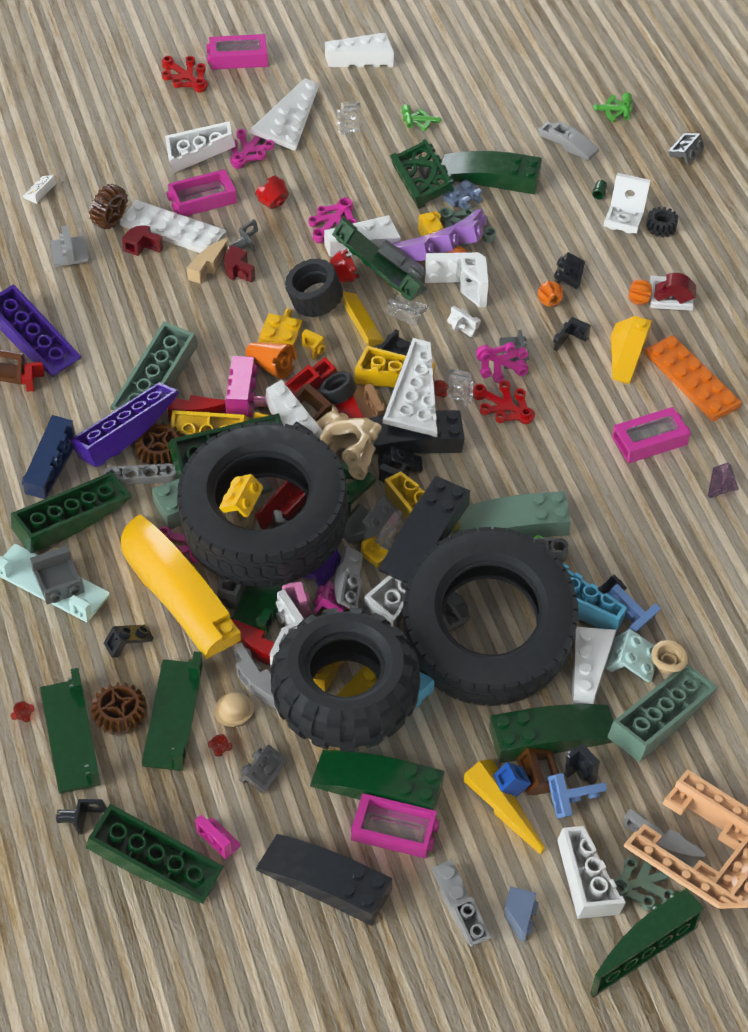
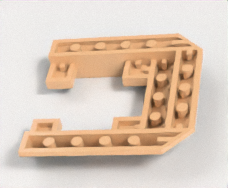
[624,769,748,909]

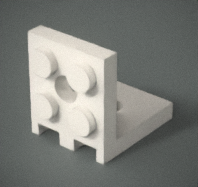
[604,173,651,234]

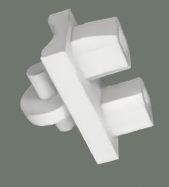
[447,306,481,337]

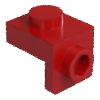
[21,362,45,392]

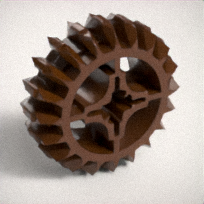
[89,183,128,229]
[134,422,182,465]
[91,682,147,736]

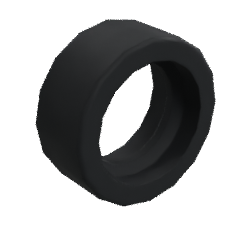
[320,371,357,404]

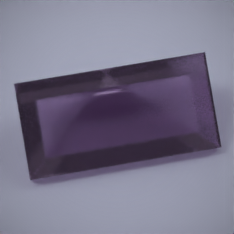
[708,462,739,498]

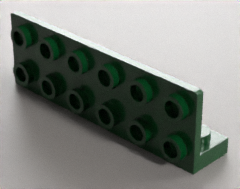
[332,217,427,301]
[232,580,294,639]
[142,651,203,771]
[40,668,101,794]

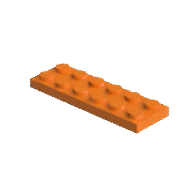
[644,335,742,422]

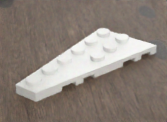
[249,78,320,151]
[383,338,437,437]

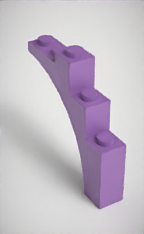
[392,209,487,262]

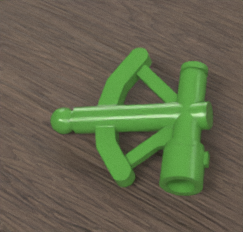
[593,92,633,122]
[401,105,442,131]

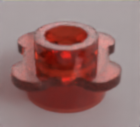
[434,380,449,398]
[11,701,34,723]
[208,734,232,757]

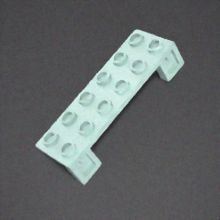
[0,544,110,623]

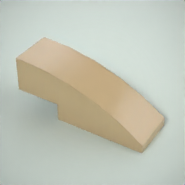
[187,239,228,284]

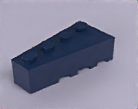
[22,415,75,499]

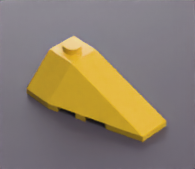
[610,316,652,384]
[171,410,249,435]

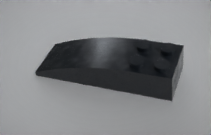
[368,410,465,454]
[379,476,470,584]
[256,834,392,926]

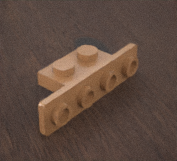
[353,384,386,418]

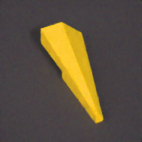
[464,759,546,855]

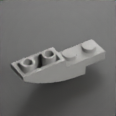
[537,121,599,161]
[334,546,363,609]
[234,642,276,709]
[623,809,706,867]
[431,859,491,947]

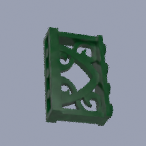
[390,139,455,209]

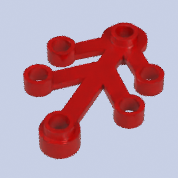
[162,56,208,93]
[472,380,535,424]

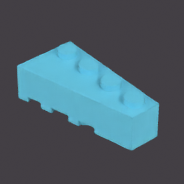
[563,563,627,635]

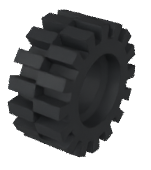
[646,206,678,238]

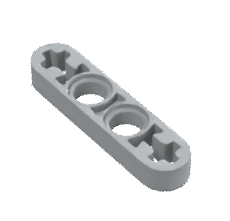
[103,463,177,485]

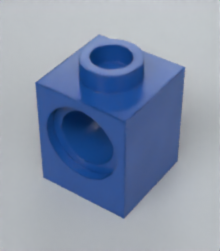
[493,762,531,797]

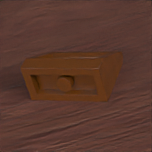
[0,350,25,385]
[294,383,332,422]
[517,748,560,795]

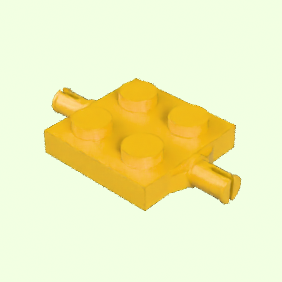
[259,308,303,346]

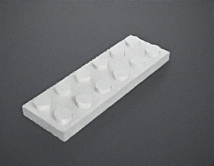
[120,200,226,253]

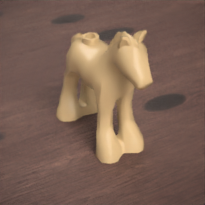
[316,406,382,480]

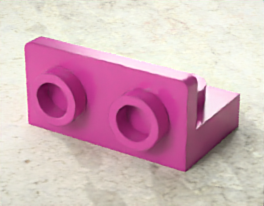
[313,580,345,614]
[195,814,241,860]

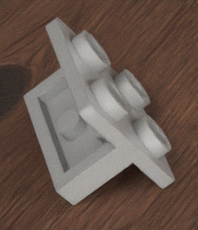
[50,225,89,267]

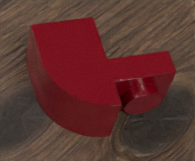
[122,225,163,256]
[224,245,255,283]
[654,273,696,304]

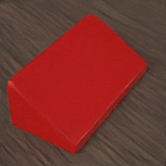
[334,395,364,418]

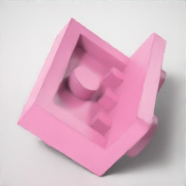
[282,582,310,619]

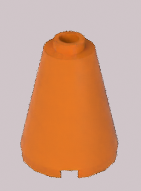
[245,342,297,379]

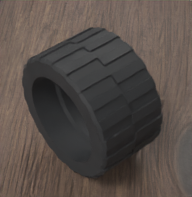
[285,258,343,317]

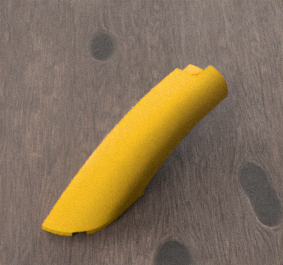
[121,514,241,659]

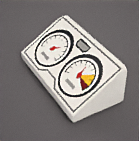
[23,175,56,204]

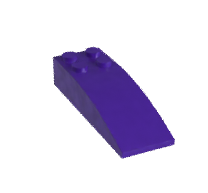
[0,284,82,376]
[70,382,179,467]

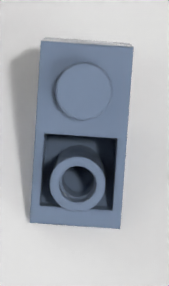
[504,886,539,942]

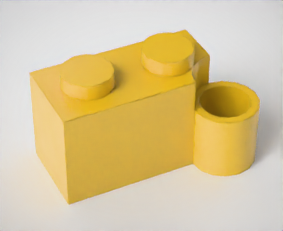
[418,211,444,236]

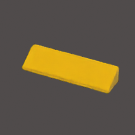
[341,292,384,347]

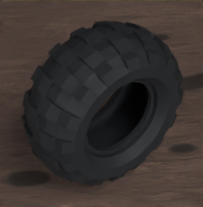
[271,607,420,752]

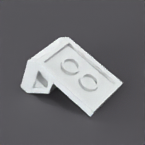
[425,252,488,307]
[270,590,304,666]

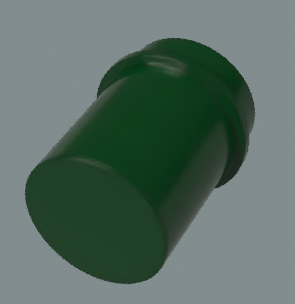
[592,180,607,200]

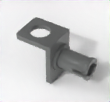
[229,219,258,252]

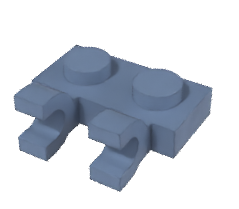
[443,179,483,210]

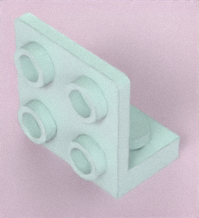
[606,629,656,682]

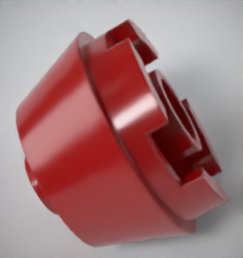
[255,175,289,209]
[329,249,360,283]

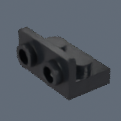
[554,252,585,289]
[377,329,411,356]
[565,744,600,785]

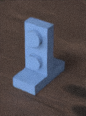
[608,584,661,633]
[547,773,607,819]

